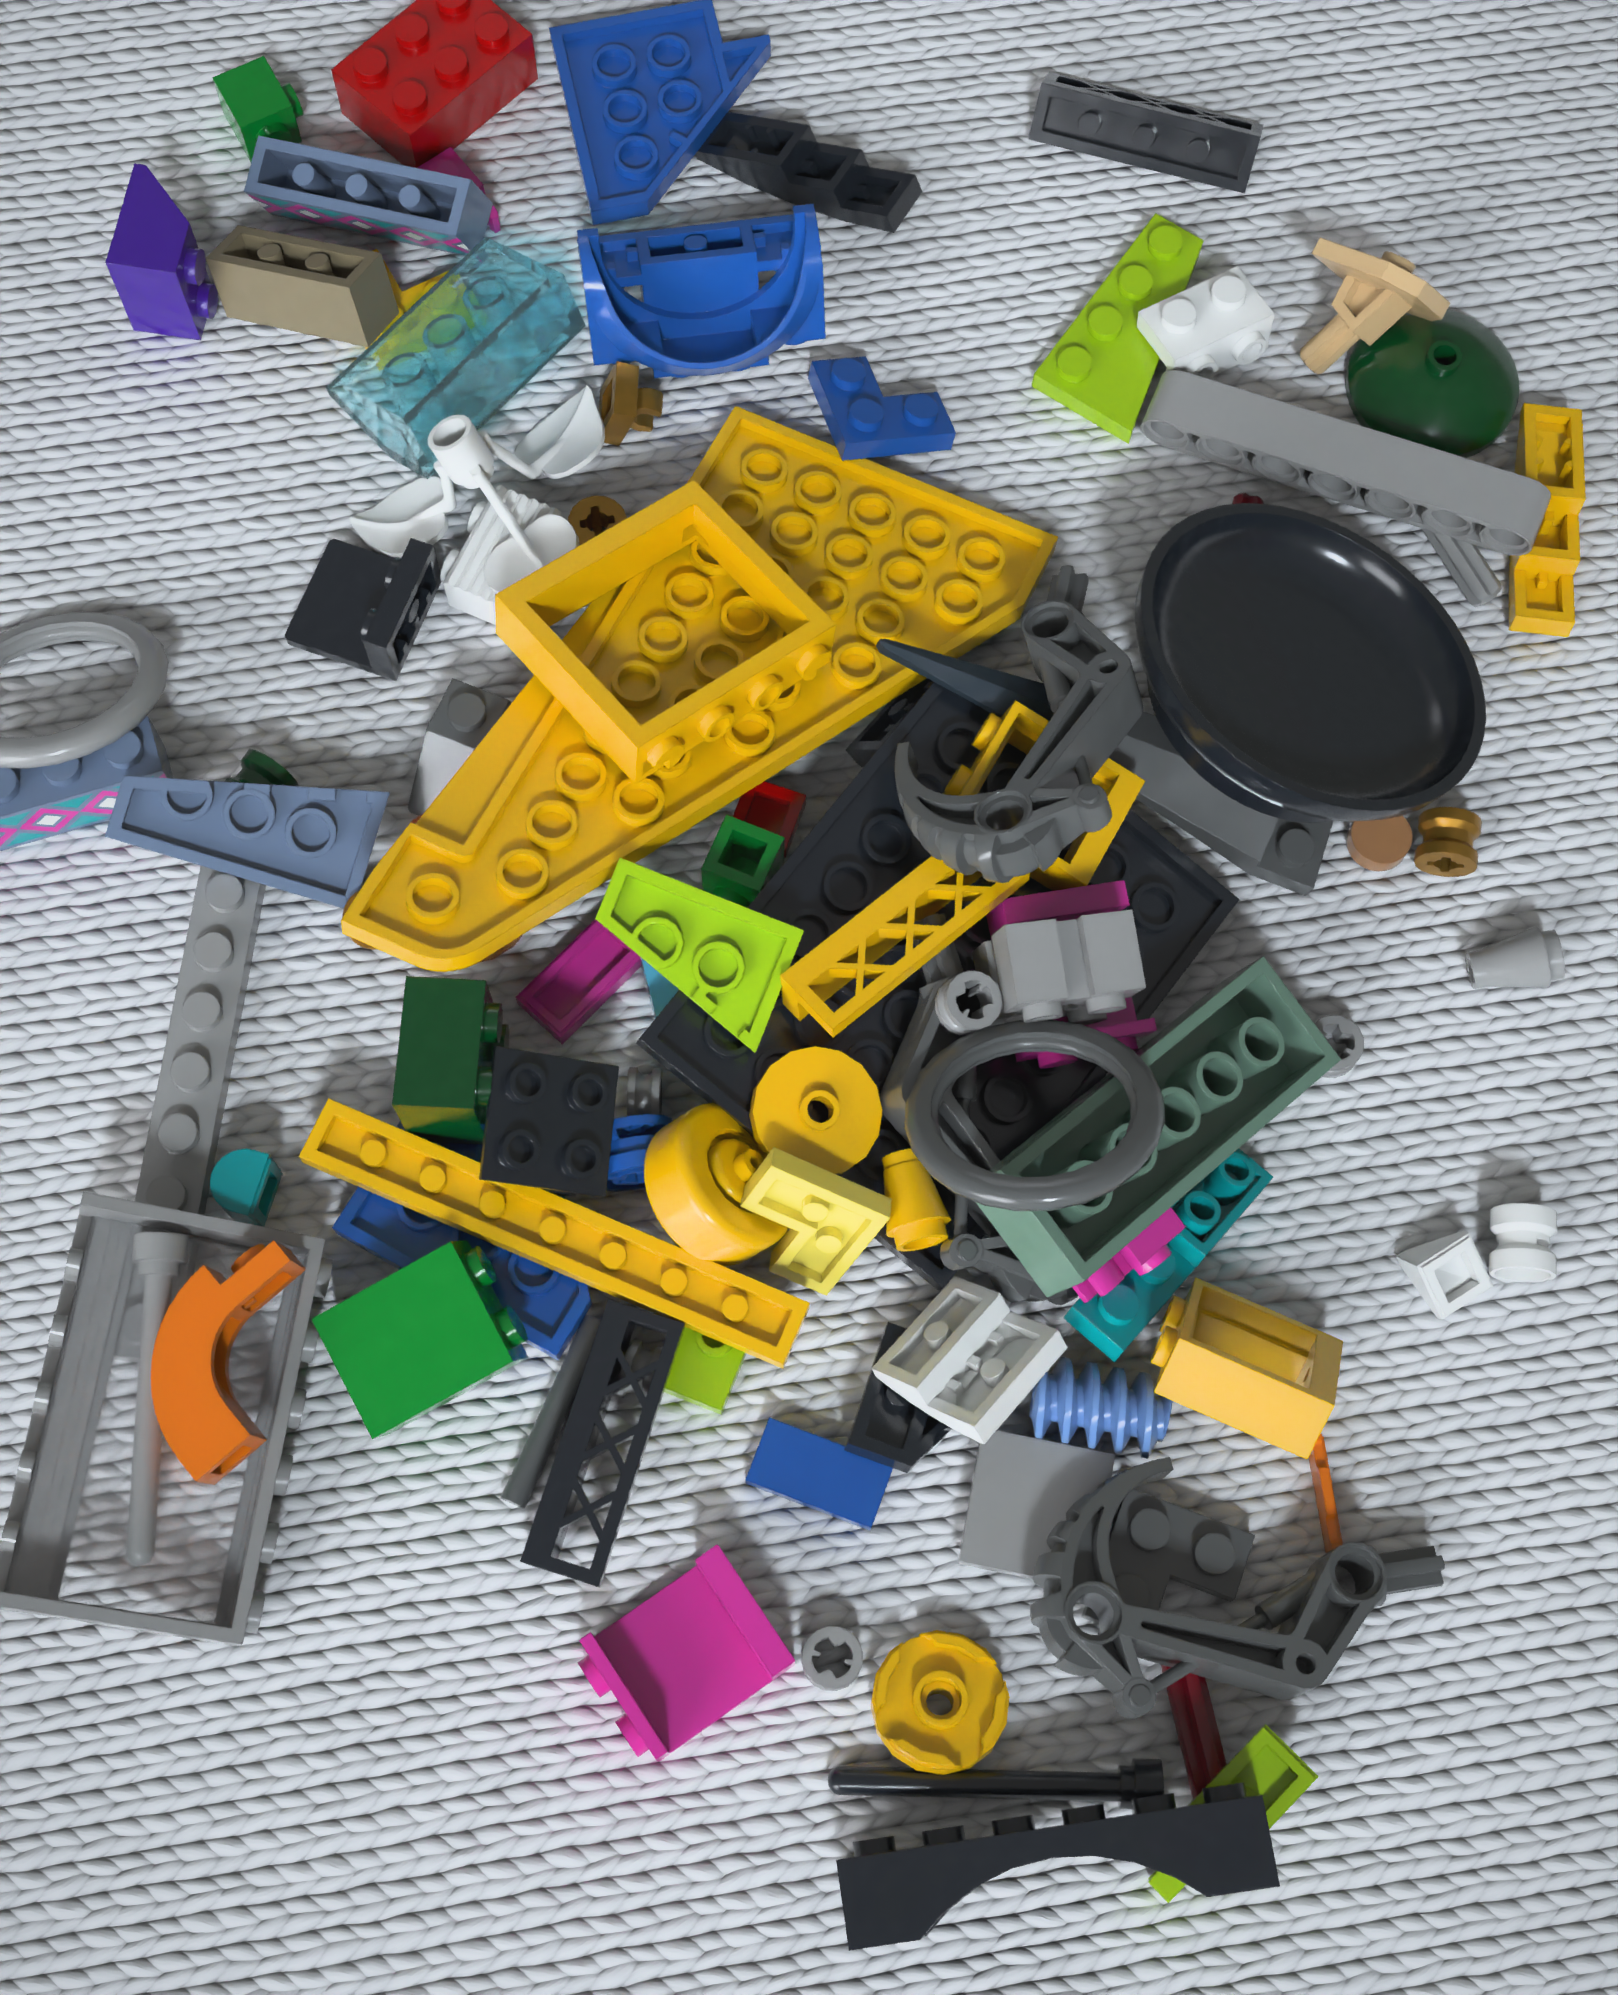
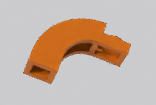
[150,1240,306,1485]

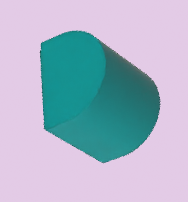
[210,1149,283,1227]

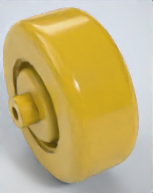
[644,1103,789,1266]

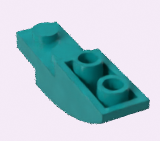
[1064,1148,1273,1362]

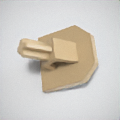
[1299,237,1451,375]

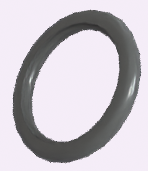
[904,1020,1165,1211]

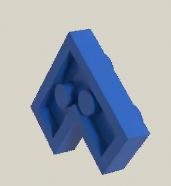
[808,356,956,461]

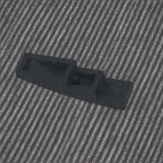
[695,112,922,233]

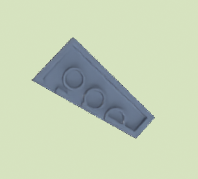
[105,775,390,909]

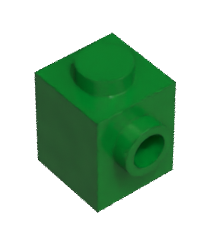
[212,56,303,162]
[701,814,785,908]

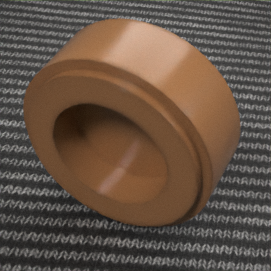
[1346,816,1413,871]

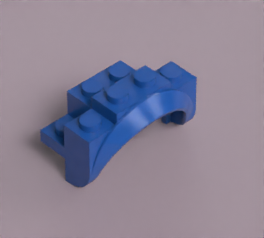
[577,204,826,378]

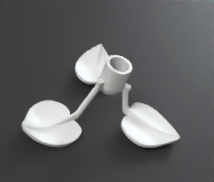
[349,385,605,594]

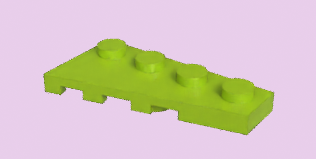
[1032,213,1204,444]

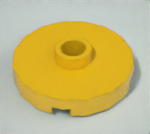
[749,1046,883,1175]
[870,1630,1010,1775]

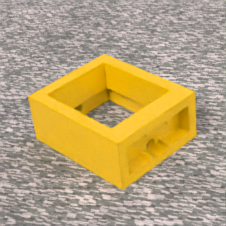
[943,700,1145,891]
[1150,1277,1343,1459]

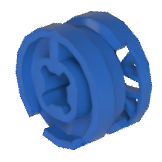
[606,1114,673,1192]

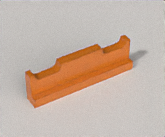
[1308,1434,1343,1553]

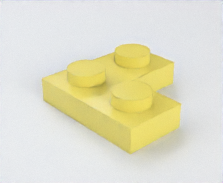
[740,1147,892,1296]

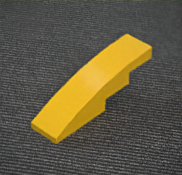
[1509,403,1586,637]

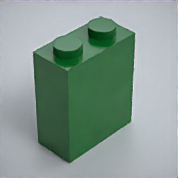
[311,1240,529,1439]

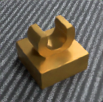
[599,361,663,446]

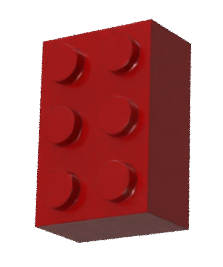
[331,0,538,168]

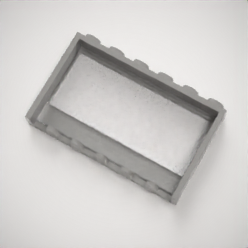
[0,1191,333,1646]

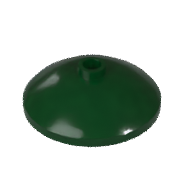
[1345,309,1519,458]

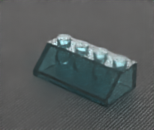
[326,237,586,479]

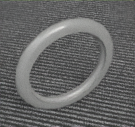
[0,612,169,769]

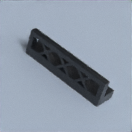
[1028,72,1263,193]
[520,1299,685,1588]

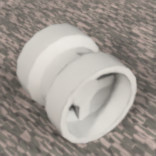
[1489,1203,1557,1282]

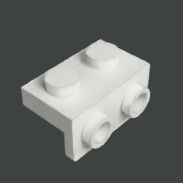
[1137,266,1275,379]

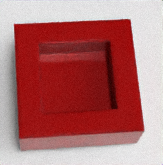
[733,781,806,858]

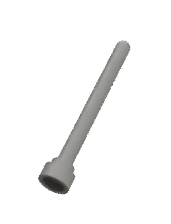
[126,1232,189,1565]

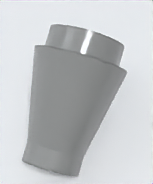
[1466,926,1565,989]

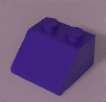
[105,163,218,340]

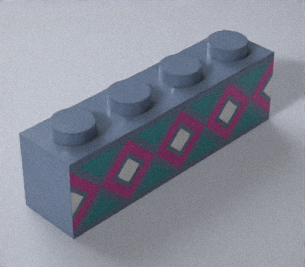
[244,135,493,259]
[0,716,173,851]

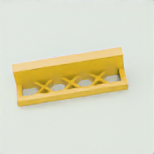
[780,856,1030,1038]

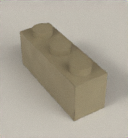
[206,225,399,347]

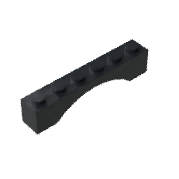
[836,1782,1280,1951]

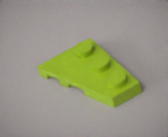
[595,858,804,1053]

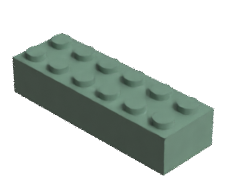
[976,956,1342,1298]

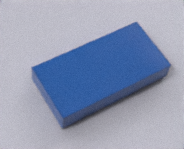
[745,1417,893,1531]

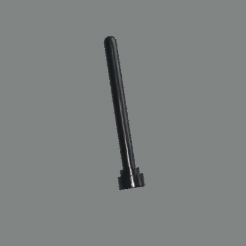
[828,1758,1164,1814]

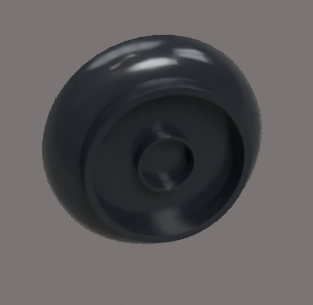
[1135,503,1486,823]

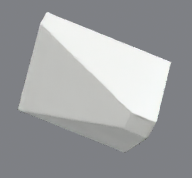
[1396,1230,1493,1320]

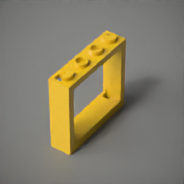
[495,480,837,784]

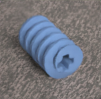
[1029,1357,1173,1459]

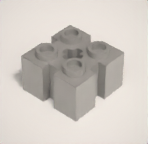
[972,909,1146,1026]

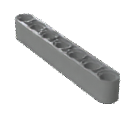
[1140,370,1551,556]

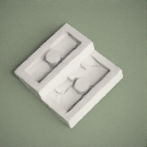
[871,1276,1068,1444]

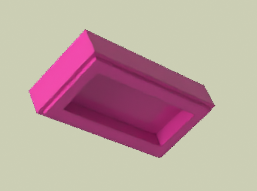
[516,919,642,1045]

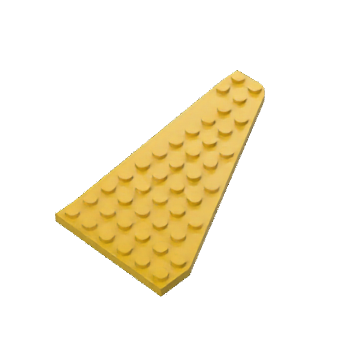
[341,406,1058,972]

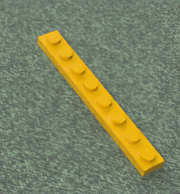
[299,1098,810,1369]

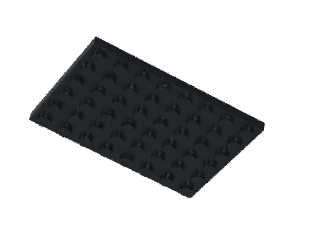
[636,682,1240,1290]

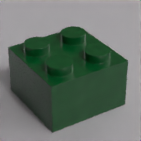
[392,976,509,1145]

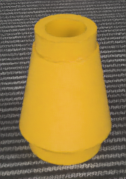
[882,1149,951,1251]

